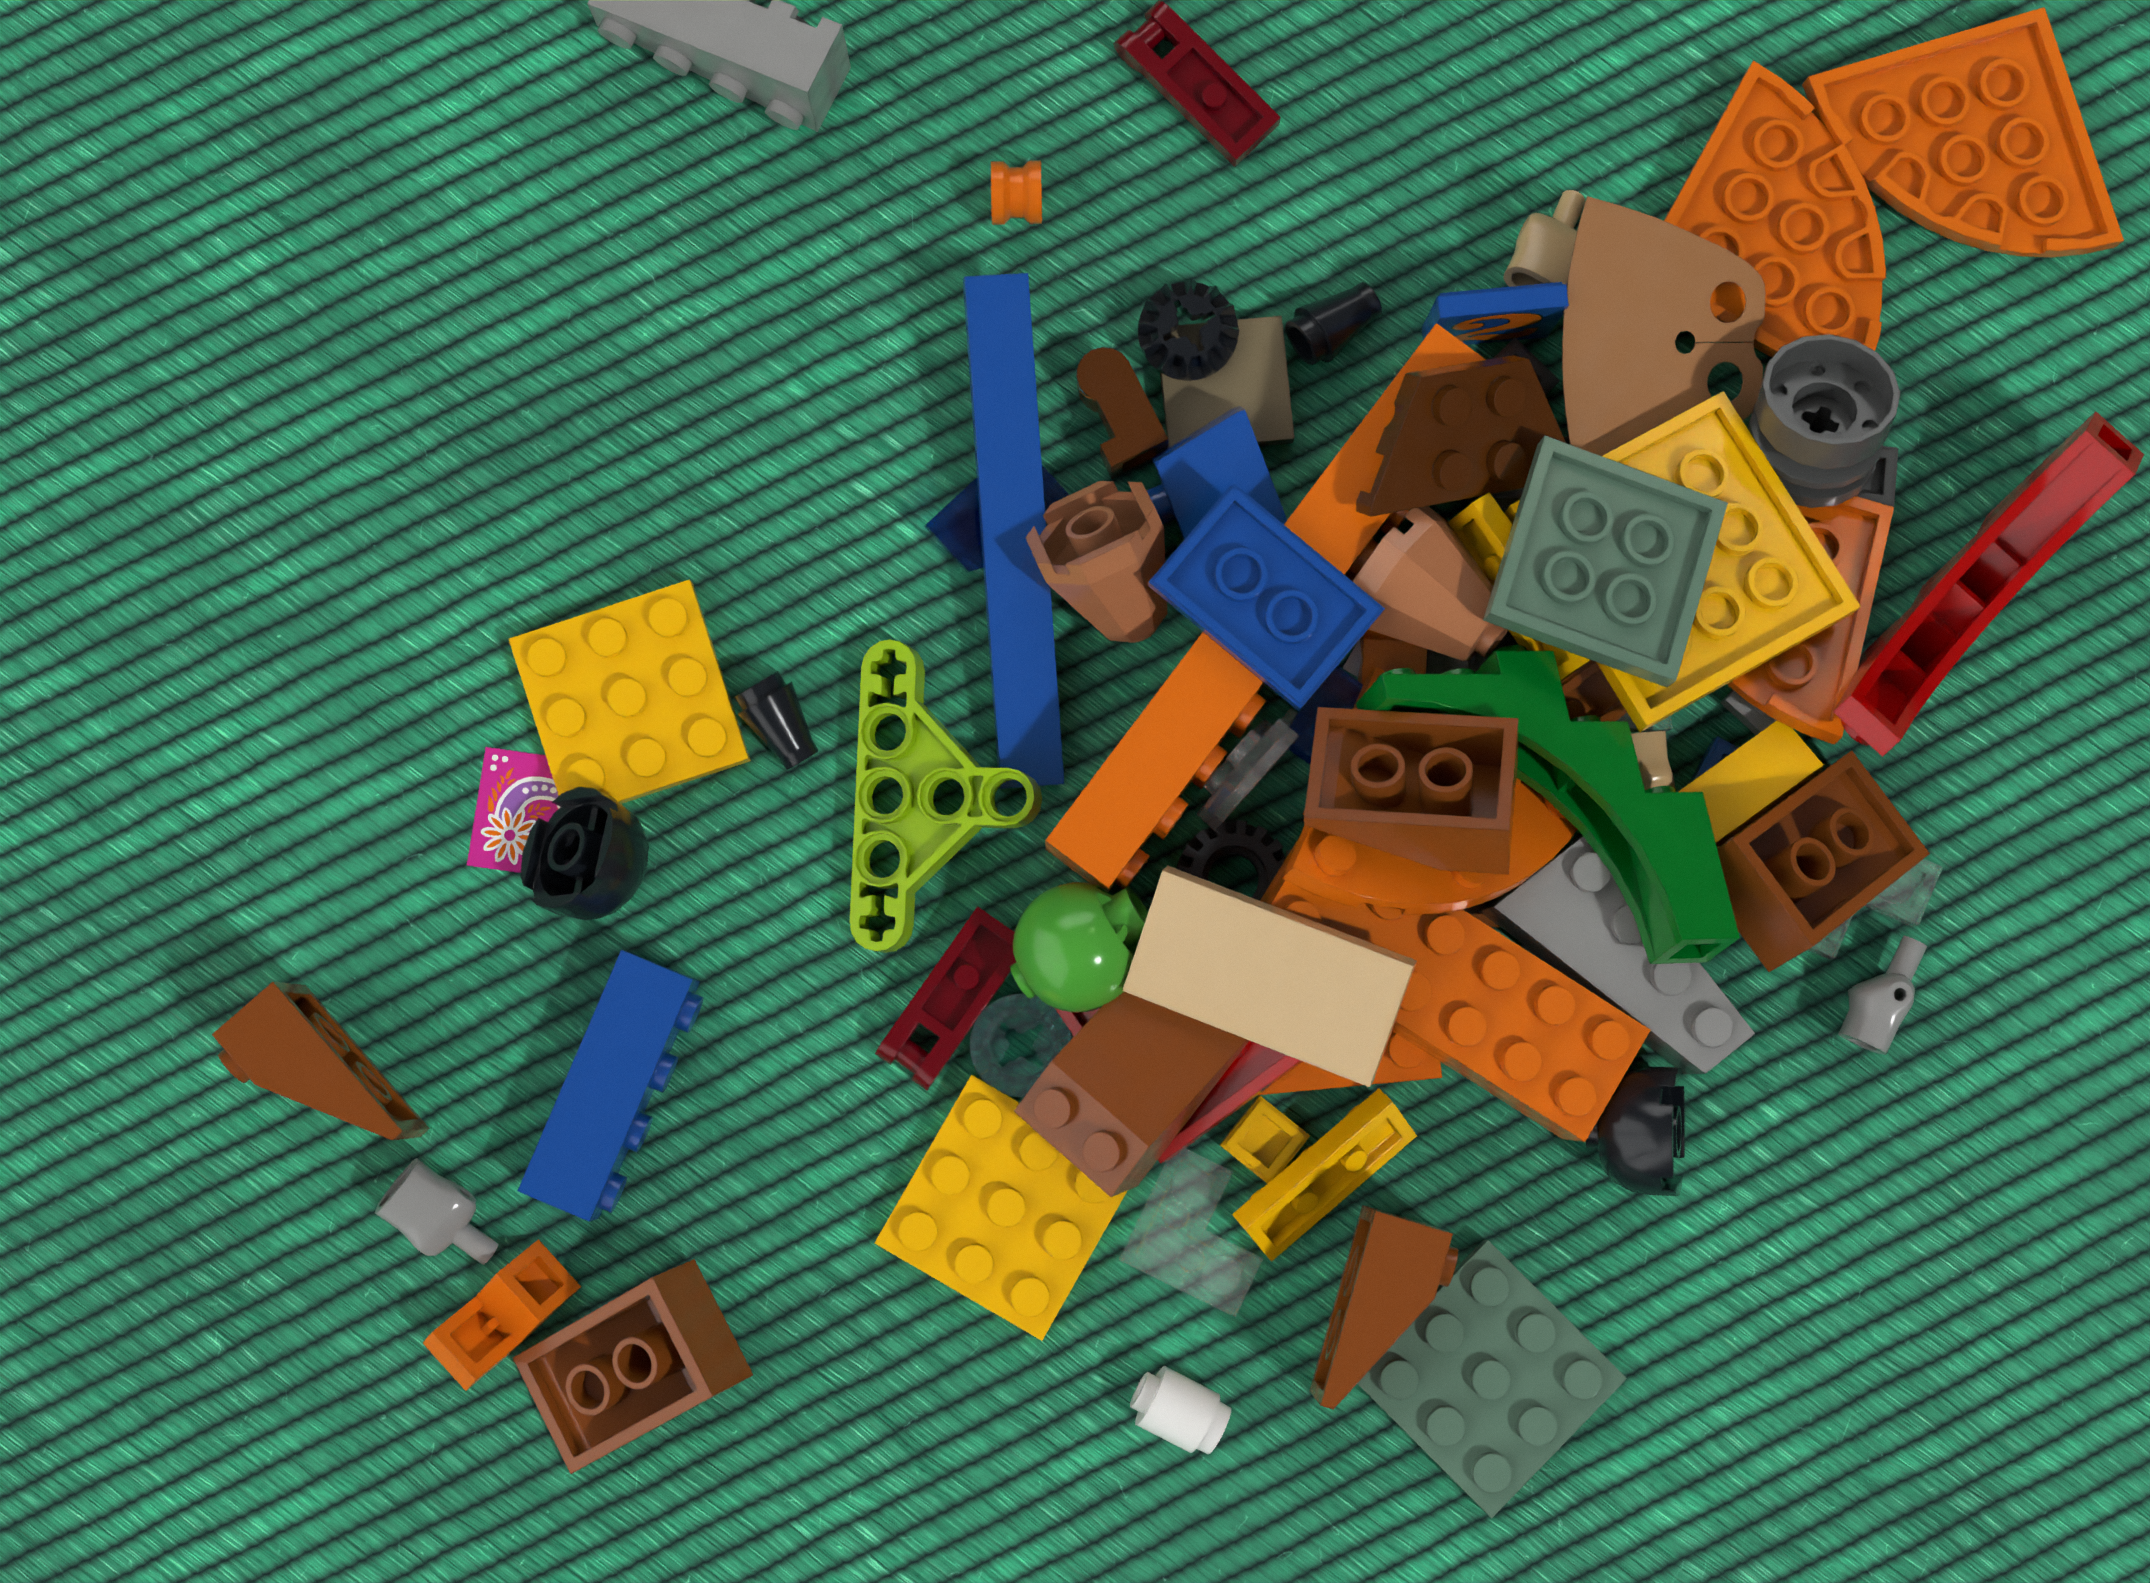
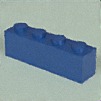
[517,950,704,1222]

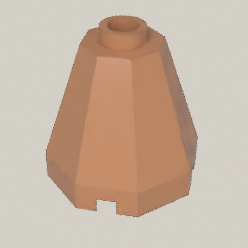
[1025,481,1168,643]
[1352,506,1508,662]

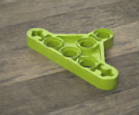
[849,639,1042,953]

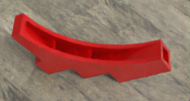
[1833,411,2144,757]

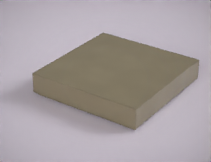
[1160,316,1294,447]

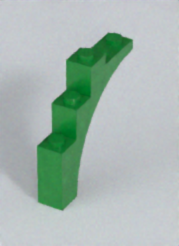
[1356,645,1740,964]

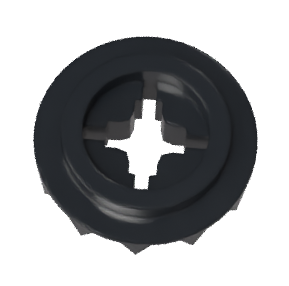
[1138,278,1239,381]

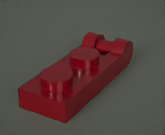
[1113,0,1281,167]
[875,906,1016,1091]

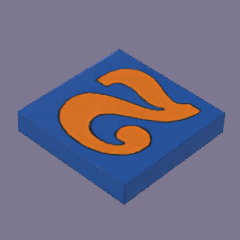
[1422,282,1569,345]

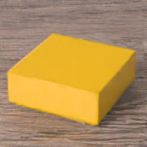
[1219,1095,1310,1184]

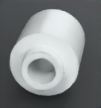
[1130,1366,1231,1455]

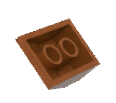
[1304,707,1519,875]
[1717,750,1930,972]
[212,982,430,1140]
[1014,992,1249,1197]
[1309,1205,1458,1410]
[513,1259,753,1474]

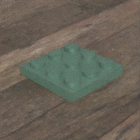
[1483,436,1728,688]
[1357,1239,1627,1519]

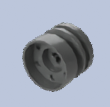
[1747,334,1900,508]

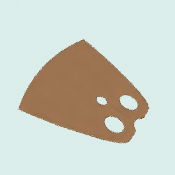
[1562,196,1766,456]

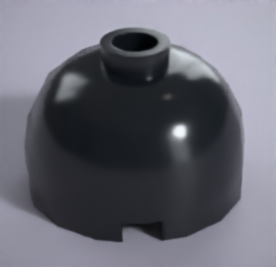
[521,787,649,920]
[1585,1067,1685,1196]

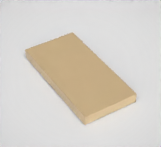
[1122,866,1417,1087]

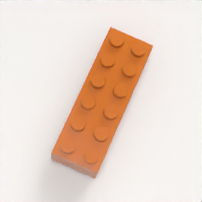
[1260,836,1651,1142]

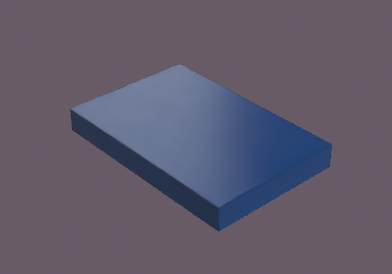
[1148,483,1385,711]

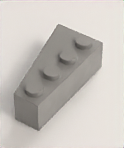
[587,0,851,132]
[1478,833,1755,1074]

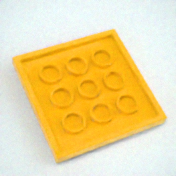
[1504,391,1861,732]

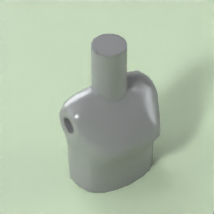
[1838,936,1927,1055]
[375,1158,499,1265]

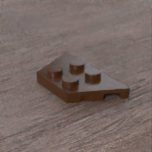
[1356,355,1566,517]

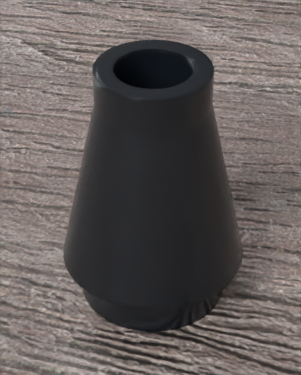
[1285,282,1382,365]
[735,671,819,770]

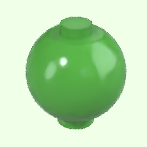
[1010,882,1148,1013]

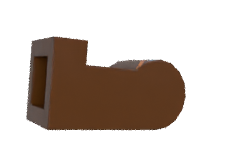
[1077,347,1168,479]

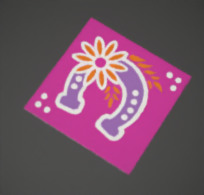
[467,747,560,873]

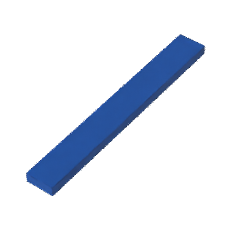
[963,273,1064,789]

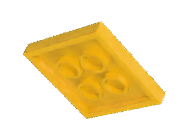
[509,579,751,804]
[874,1075,1128,1341]

